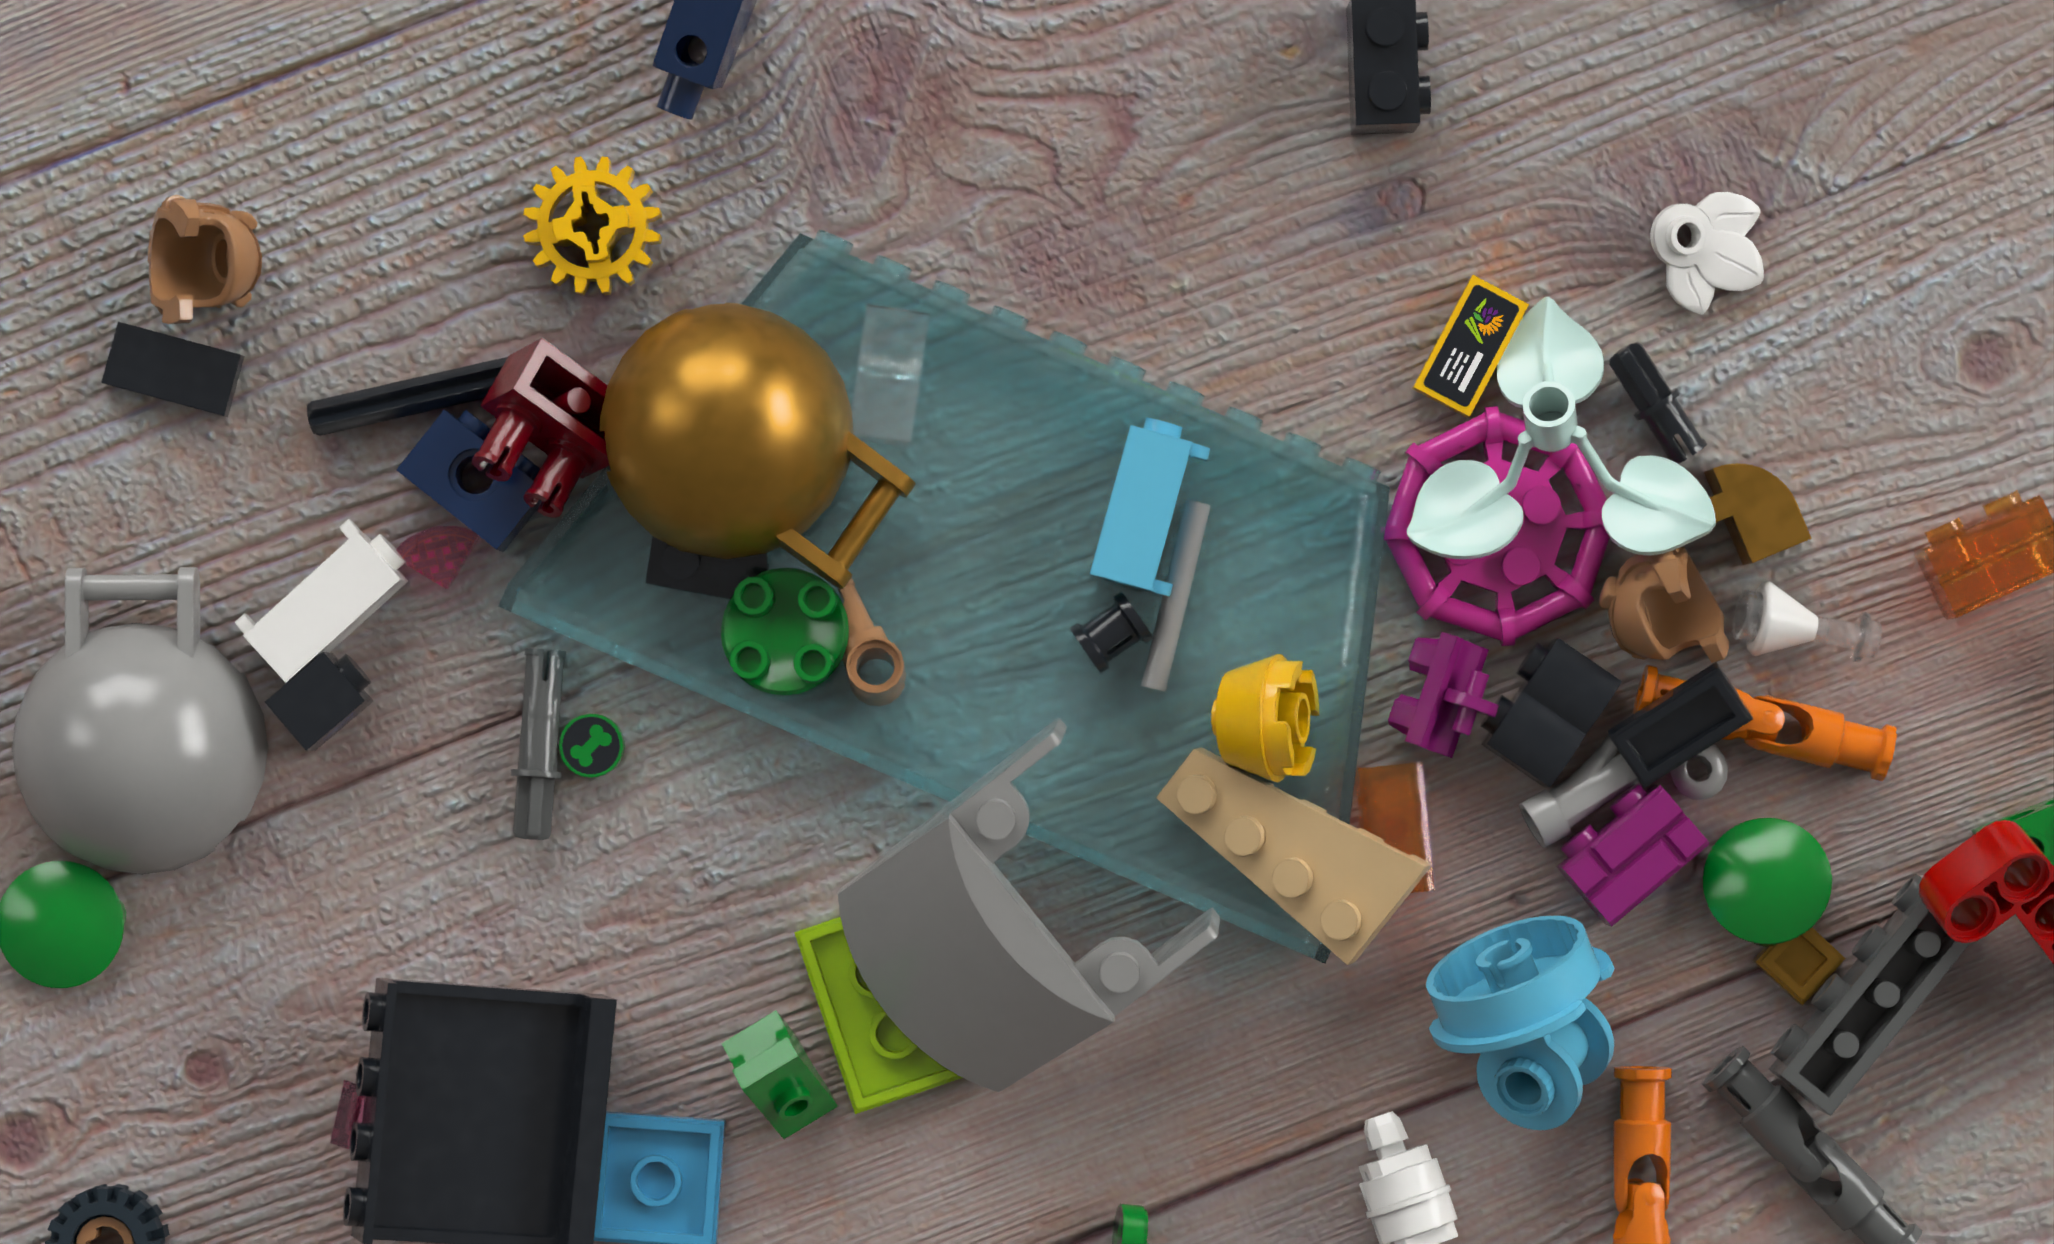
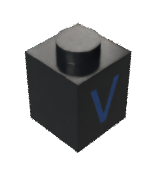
[265,652,373,751]

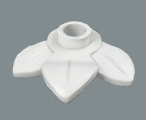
[1650,192,1764,315]

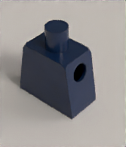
[653,0,757,120]

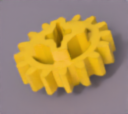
[523,156,662,296]

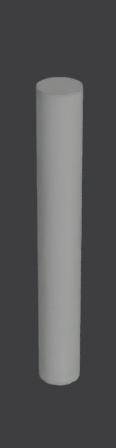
[1141,500,1211,692]

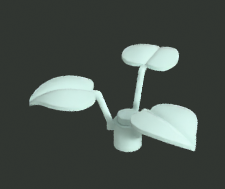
[1407,296,1716,559]

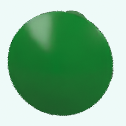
[721,568,849,695]
[1703,818,1832,947]
[0,861,126,988]

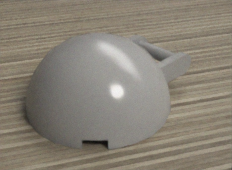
[12,567,268,875]

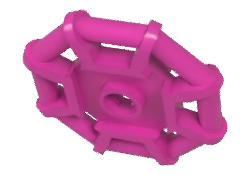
[1379,406,1610,646]

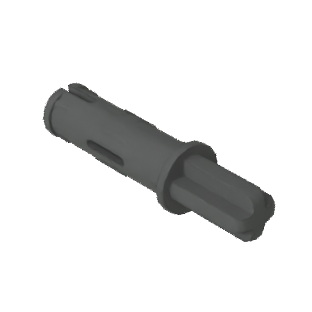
[511,648,566,840]

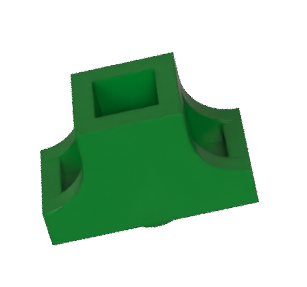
[721,1010,838,1139]

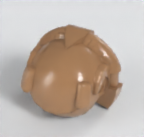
[147,194,262,324]
[1599,546,1729,663]

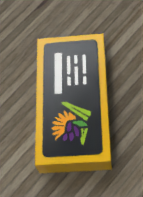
[1412,275,1529,418]

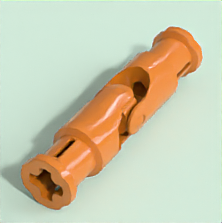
[1633,665,1897,781]
[1613,1066,1672,1244]

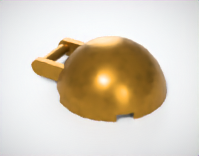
[600,302,916,589]

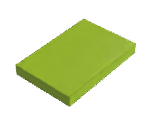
[794,917,962,1114]

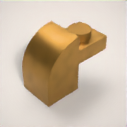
[1704,463,1812,565]

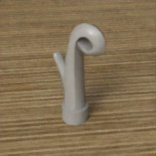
[1519,733,1728,848]

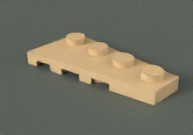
[1156,747,1433,965]

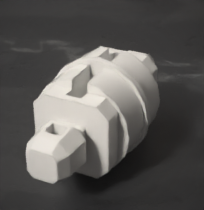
[1359,1111,1458,1244]

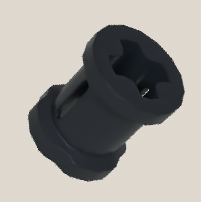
[1069,591,1154,674]

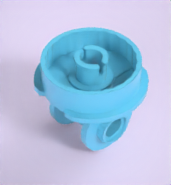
[1426,915,1615,1130]

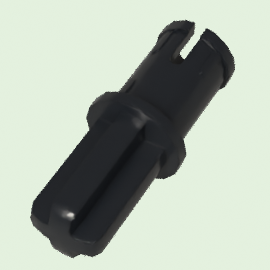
[1609,342,1707,464]

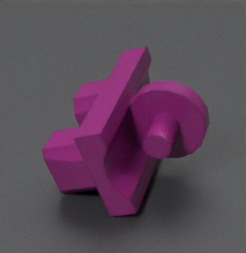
[1388,632,1499,758]

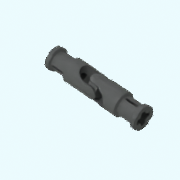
[1702,1046,1922,1244]

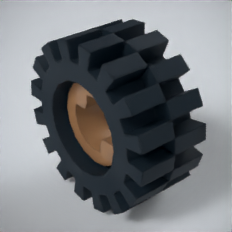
[45,1184,170,1244]

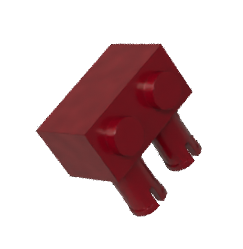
[472,338,610,518]

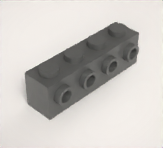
[1769,874,1971,1116]

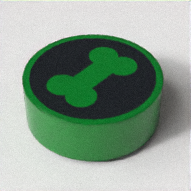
[559,714,625,778]
[1112,1203,1148,1244]

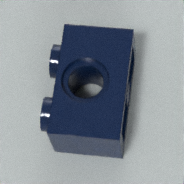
[396,410,542,552]

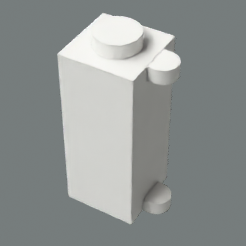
[235,519,408,683]

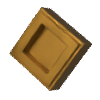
[1753,928,1846,1005]

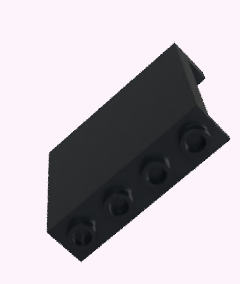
[343,978,617,1244]

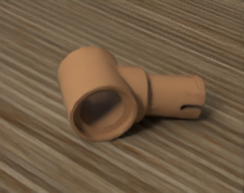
[830,578,906,707]

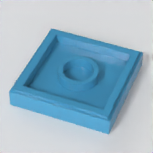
[594,1111,726,1244]

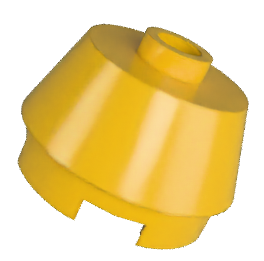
[1211,654,1319,783]

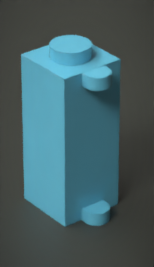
[1090,417,1210,597]

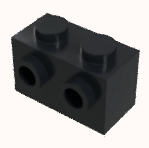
[1346,0,1431,135]

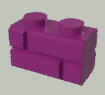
[1556,783,1710,927]

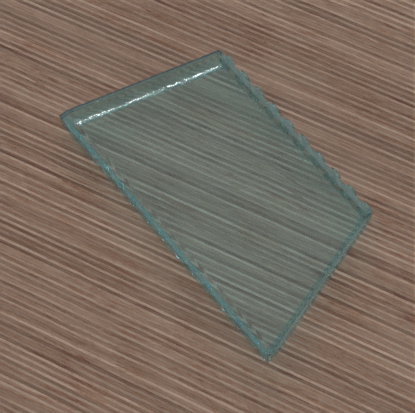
[498,230,1390,964]

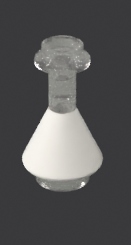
[1733,581,1882,663]

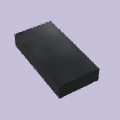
[101,322,245,417]
[1608,662,1753,788]

